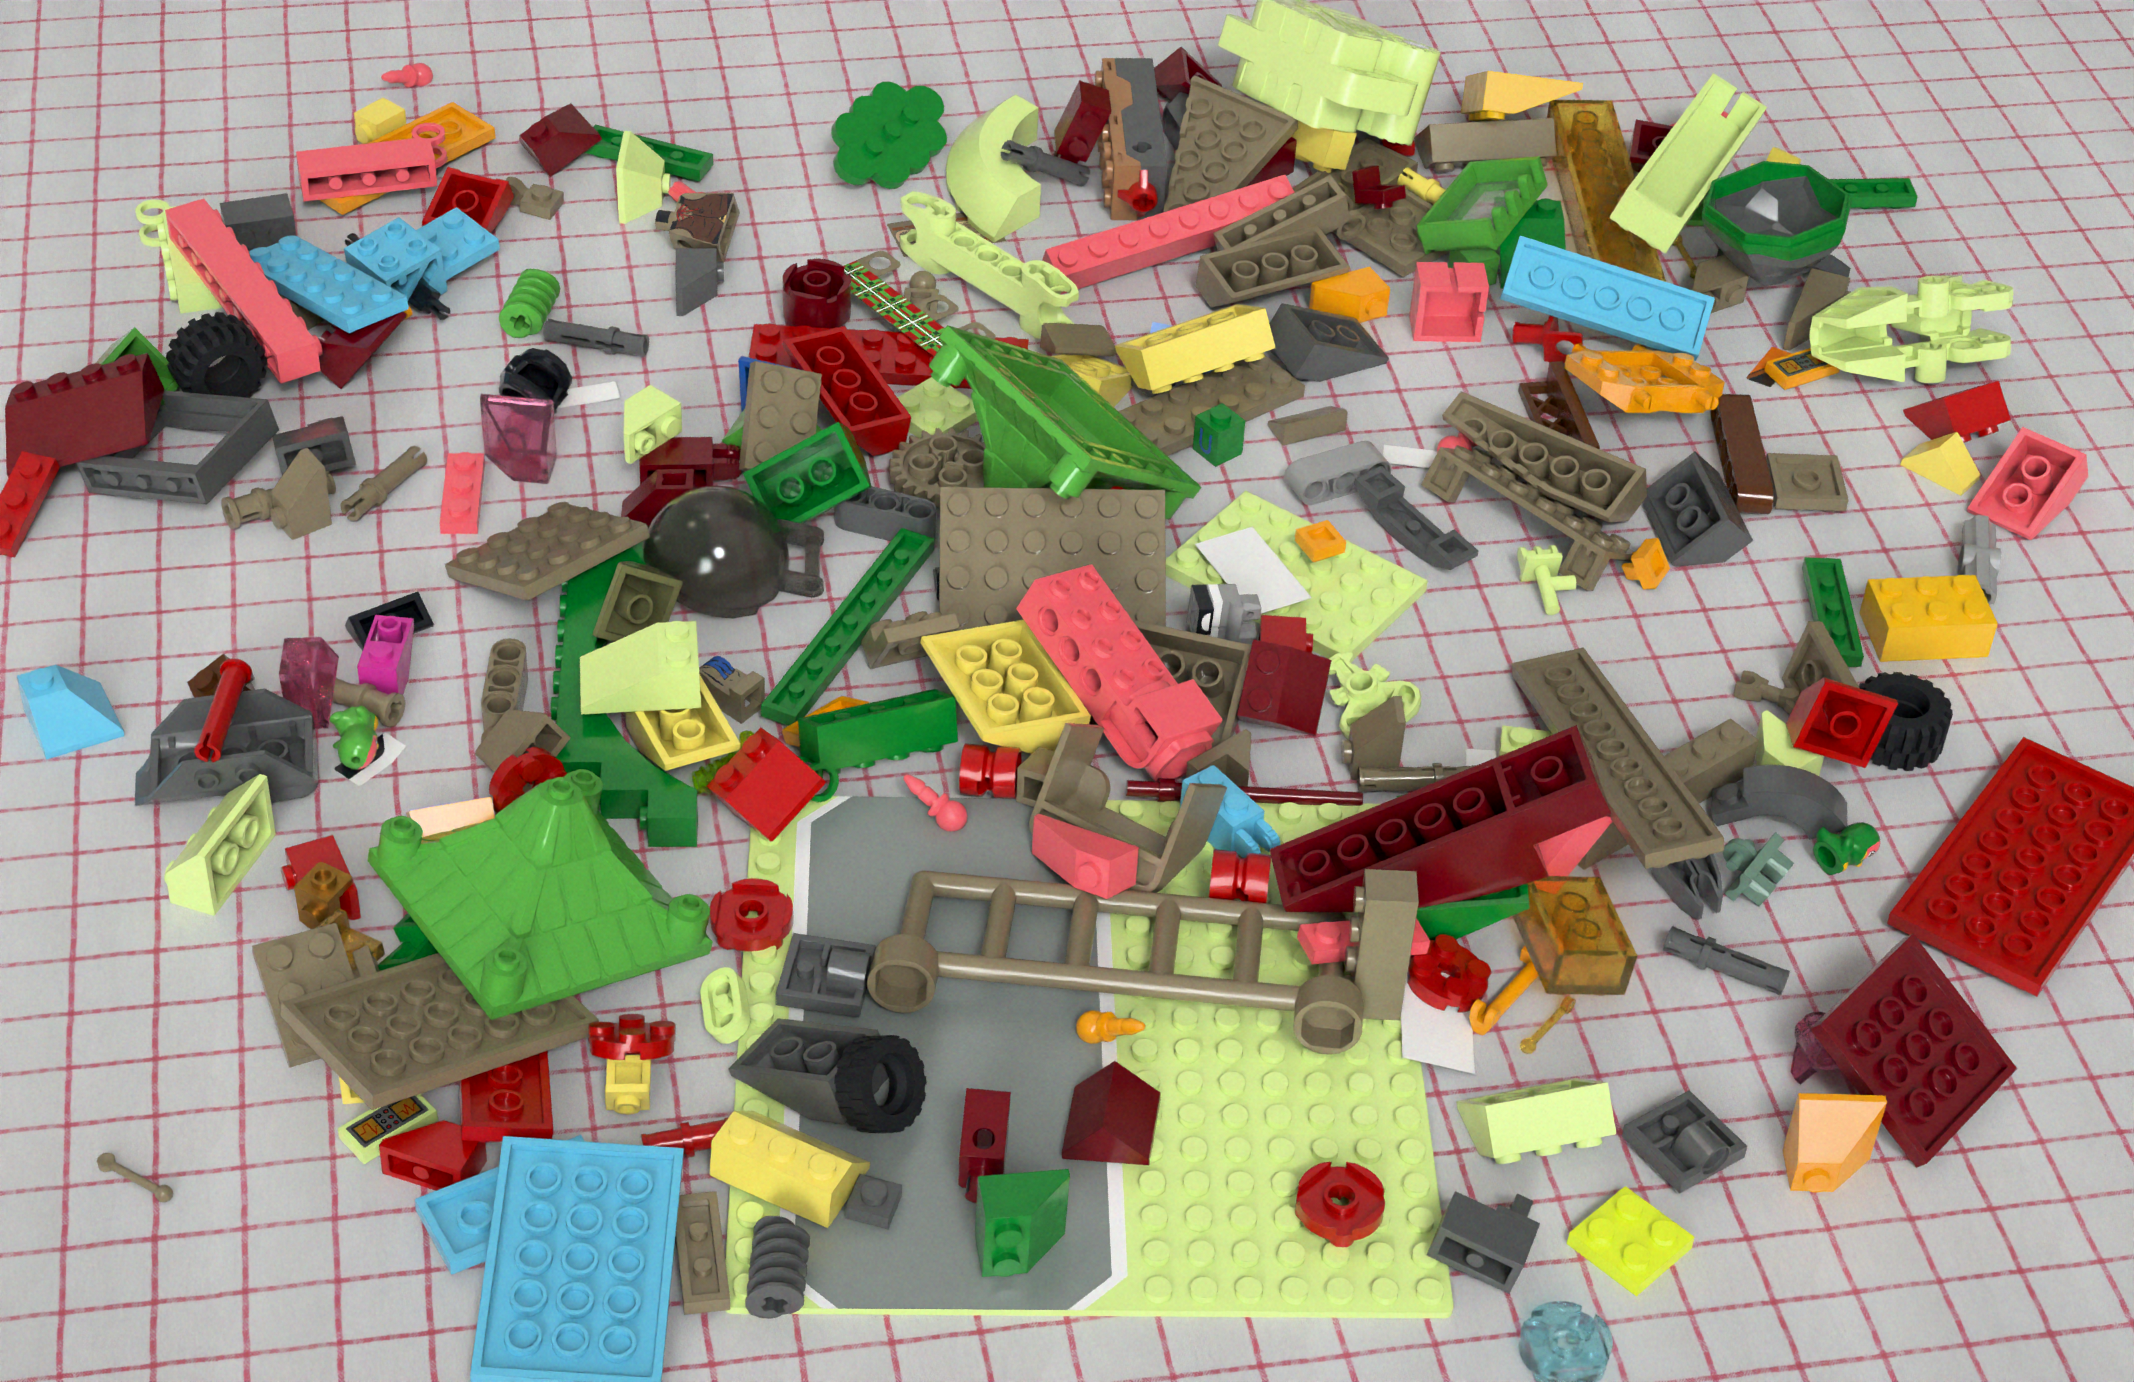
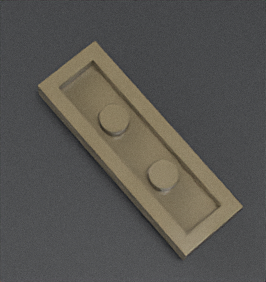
[676,1191,730,1315]

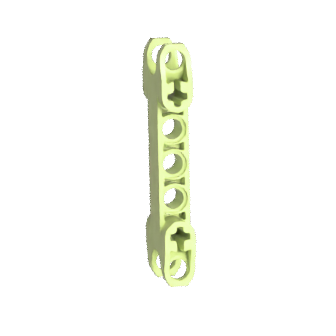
[900,191,1079,339]

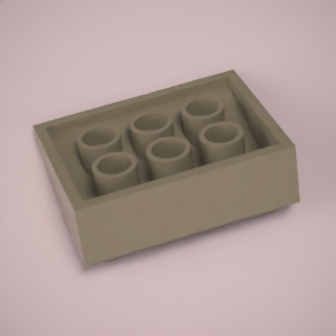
[1083,620,1252,748]

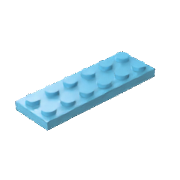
[249,236,409,333]
[1500,236,1715,361]

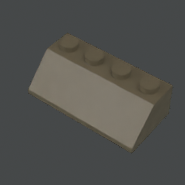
[1414,118,1557,173]
[1195,225,1350,307]

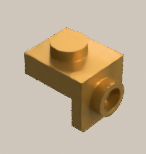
[294,862,353,930]

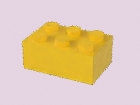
[1859,575,1998,662]

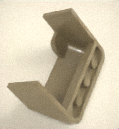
[1029,723,1227,893]

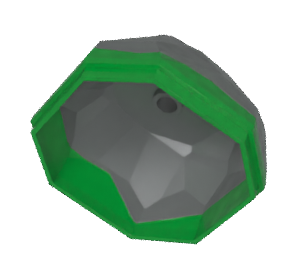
[1702,161,1851,285]

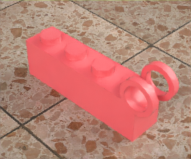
[296,123,447,202]

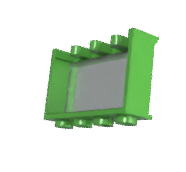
[1417,156,1548,254]

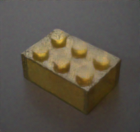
[1513,876,1638,996]

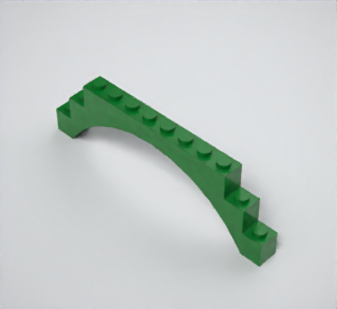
[551,507,709,847]

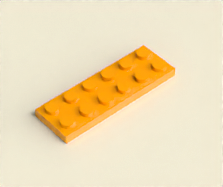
[300,102,495,215]

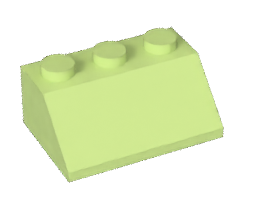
[164,774,276,916]
[1456,1078,1616,1164]

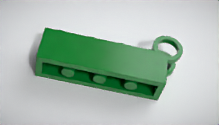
[798,689,958,802]

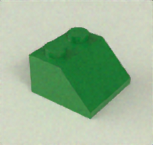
[975,1169,1070,1277]

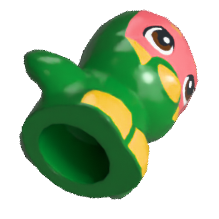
[1813,822,1880,875]

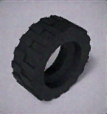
[834,1035,927,1133]

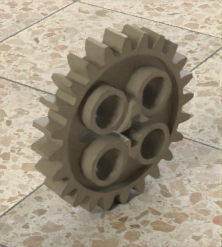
[889,428,986,507]

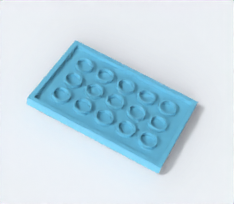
[470,1136,684,1382]

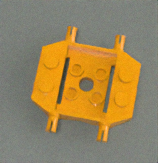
[1564,344,1725,413]

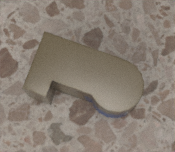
[699,656,765,724]

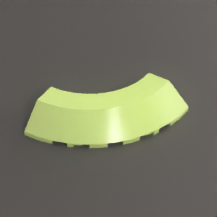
[946,94,1041,242]

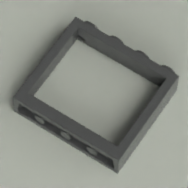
[77,391,279,505]

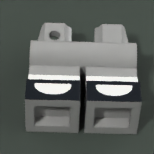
[1185,584,1261,645]

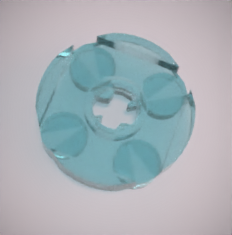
[1518,1301,1613,1382]

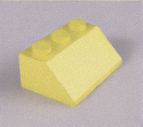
[710,1111,870,1228]

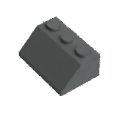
[1642,451,1753,567]

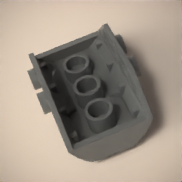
[135,688,318,806]

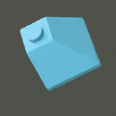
[17,664,124,760]

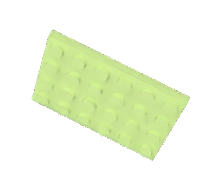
[1166,490,1428,659]

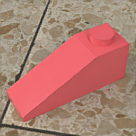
[1032,814,1139,899]

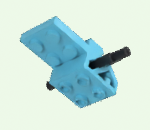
[344,207,500,320]

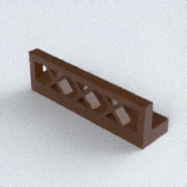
[1518,361,1600,449]

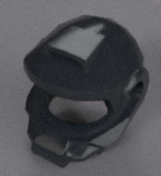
[499,348,573,421]

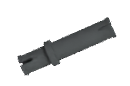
[1001,140,1090,186]
[543,319,649,357]
[1663,926,1790,996]

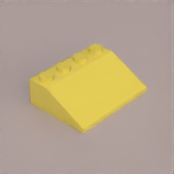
[920,620,1091,754]

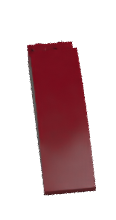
[1269,725,1612,912]

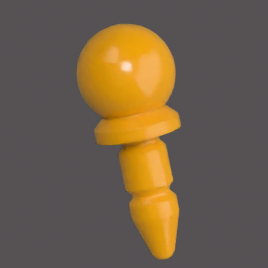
[1076,1010,1145,1044]

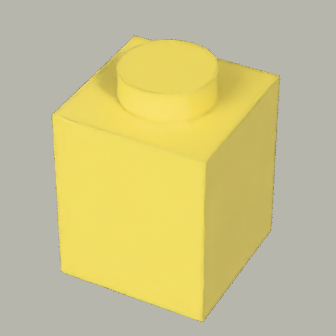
[354,97,406,144]

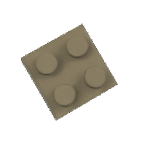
[1766,453,1849,512]

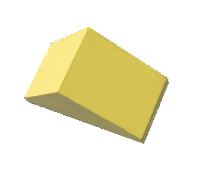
[1900,432,1981,496]

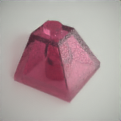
[480,394,557,484]

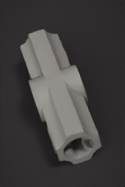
[1957,515,2001,605]

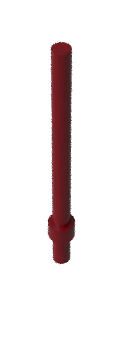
[1126,778,1363,806]

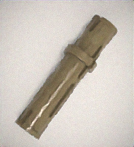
[341,446,427,521]
[1357,763,1476,792]

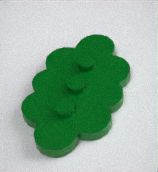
[831,81,947,189]

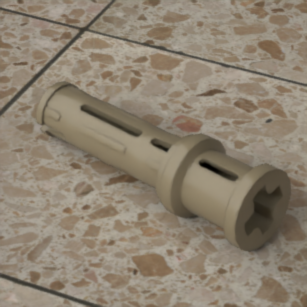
[221,471,336,529]
[290,666,405,727]

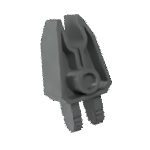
[1651,854,1723,920]

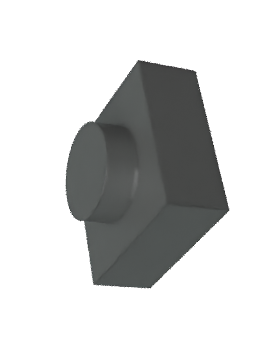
[845,1174,902,1229]

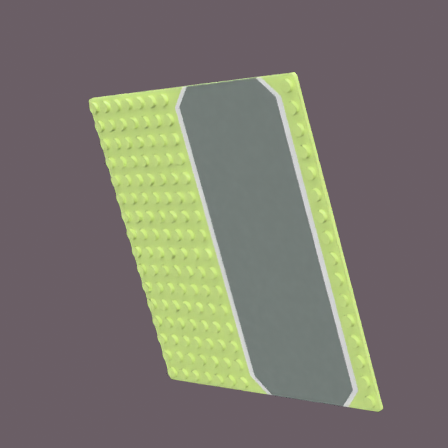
[725,796,1454,1318]

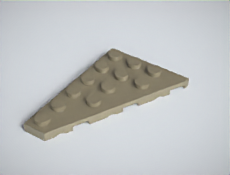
[1163,75,1298,212]

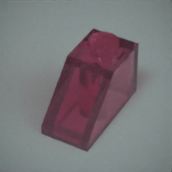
[279,637,339,729]

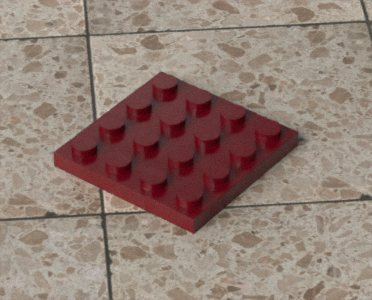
[1810,934,2018,1168]

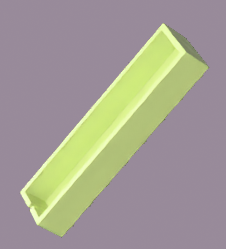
[1609,73,1767,254]

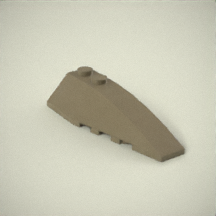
[1442,391,1647,523]

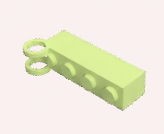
[135,200,222,314]

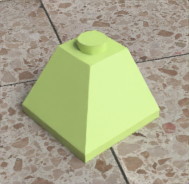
[616,131,671,224]

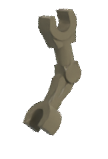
[1733,670,1799,715]

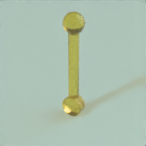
[1672,234,1697,279]
[1520,996,1576,1054]

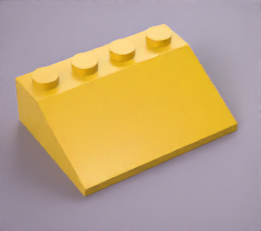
[1461,71,1583,122]

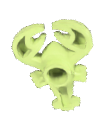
[1329,651,1421,740]

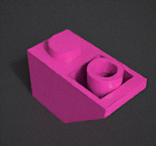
[357,615,414,695]

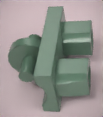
[1723,832,1794,906]

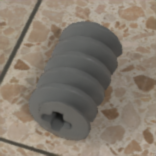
[745,1216,810,1319]

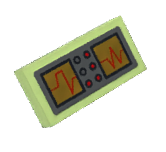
[338,1094,438,1164]

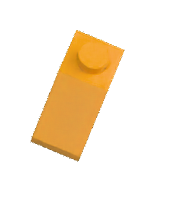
[1309,266,1390,323]

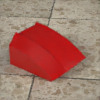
[422,167,514,233]

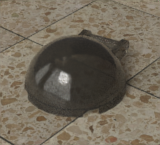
[642,485,824,619]

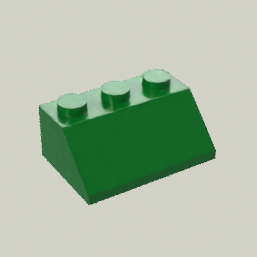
[743,422,872,539]

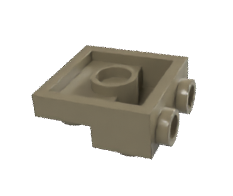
[861,611,960,669]

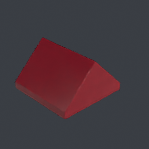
[1062,1061,1161,1165]

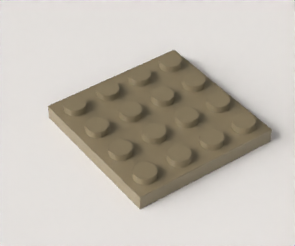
[445,502,650,601]

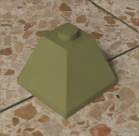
[592,561,683,642]

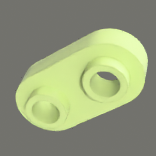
[700,967,750,1044]

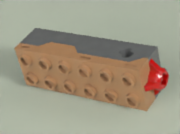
[1095,58,1167,220]

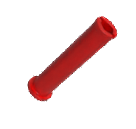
[194,658,252,762]

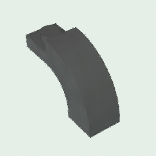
[1711,765,1847,840]

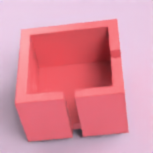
[1409,262,1489,342]

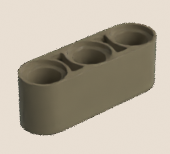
[481,638,528,731]

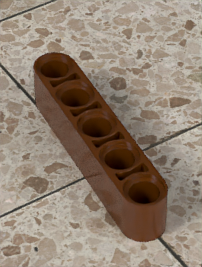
[1710,394,1774,514]

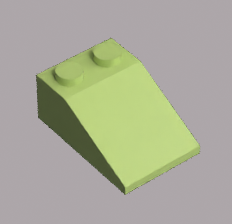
[580,621,701,714]

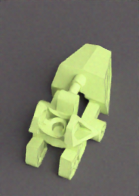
[1809,275,2013,383]

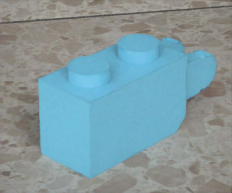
[1180,765,1281,858]

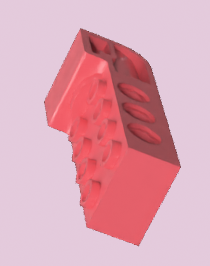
[1016,564,1222,782]

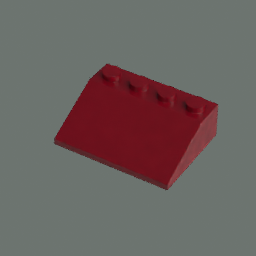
[5,353,165,478]

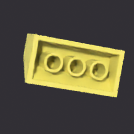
[1115,304,1275,394]

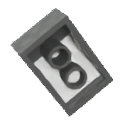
[1269,303,1389,382]
[729,1018,889,1124]

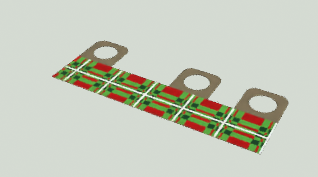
[843,251,996,356]

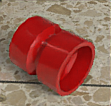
[959,743,1022,799]
[1209,849,1271,903]

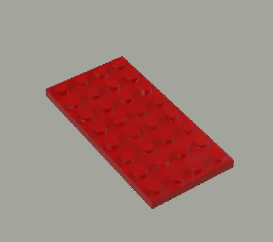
[1887,737,2134,997]

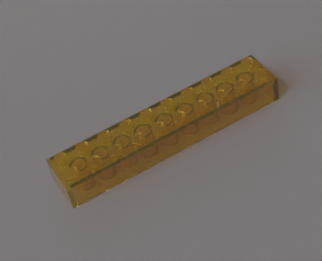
[1547,100,1666,282]

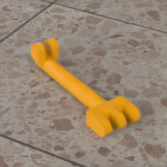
[1469,936,1571,1035]

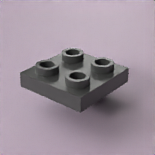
[776,933,876,1018]
[1622,1090,1748,1194]

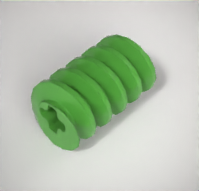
[499,269,561,338]

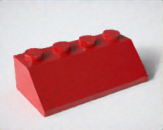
[782,326,911,456]

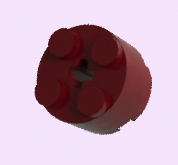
[783,259,851,328]

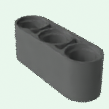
[834,486,937,541]

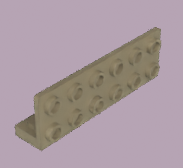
[1421,445,1635,591]

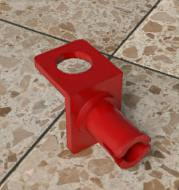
[1512,315,1583,363]

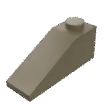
[1783,268,1851,351]

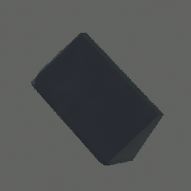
[345,592,434,651]

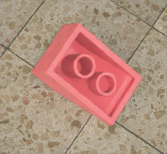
[1967,427,2088,540]

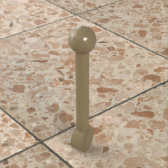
[97,1153,173,1202]

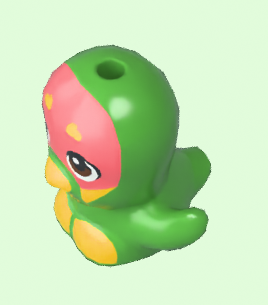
[329,705,379,770]

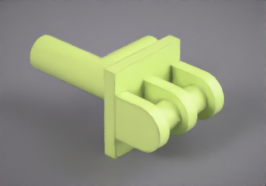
[1517,545,1576,615]

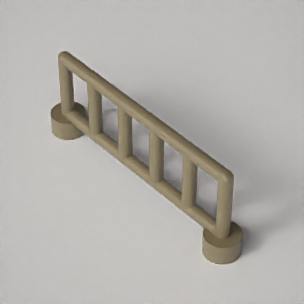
[867,871,1364,1054]

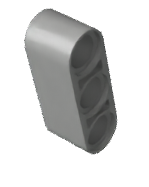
[1284,441,1392,505]

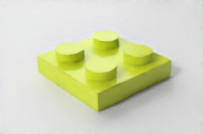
[1567,1186,1695,1296]

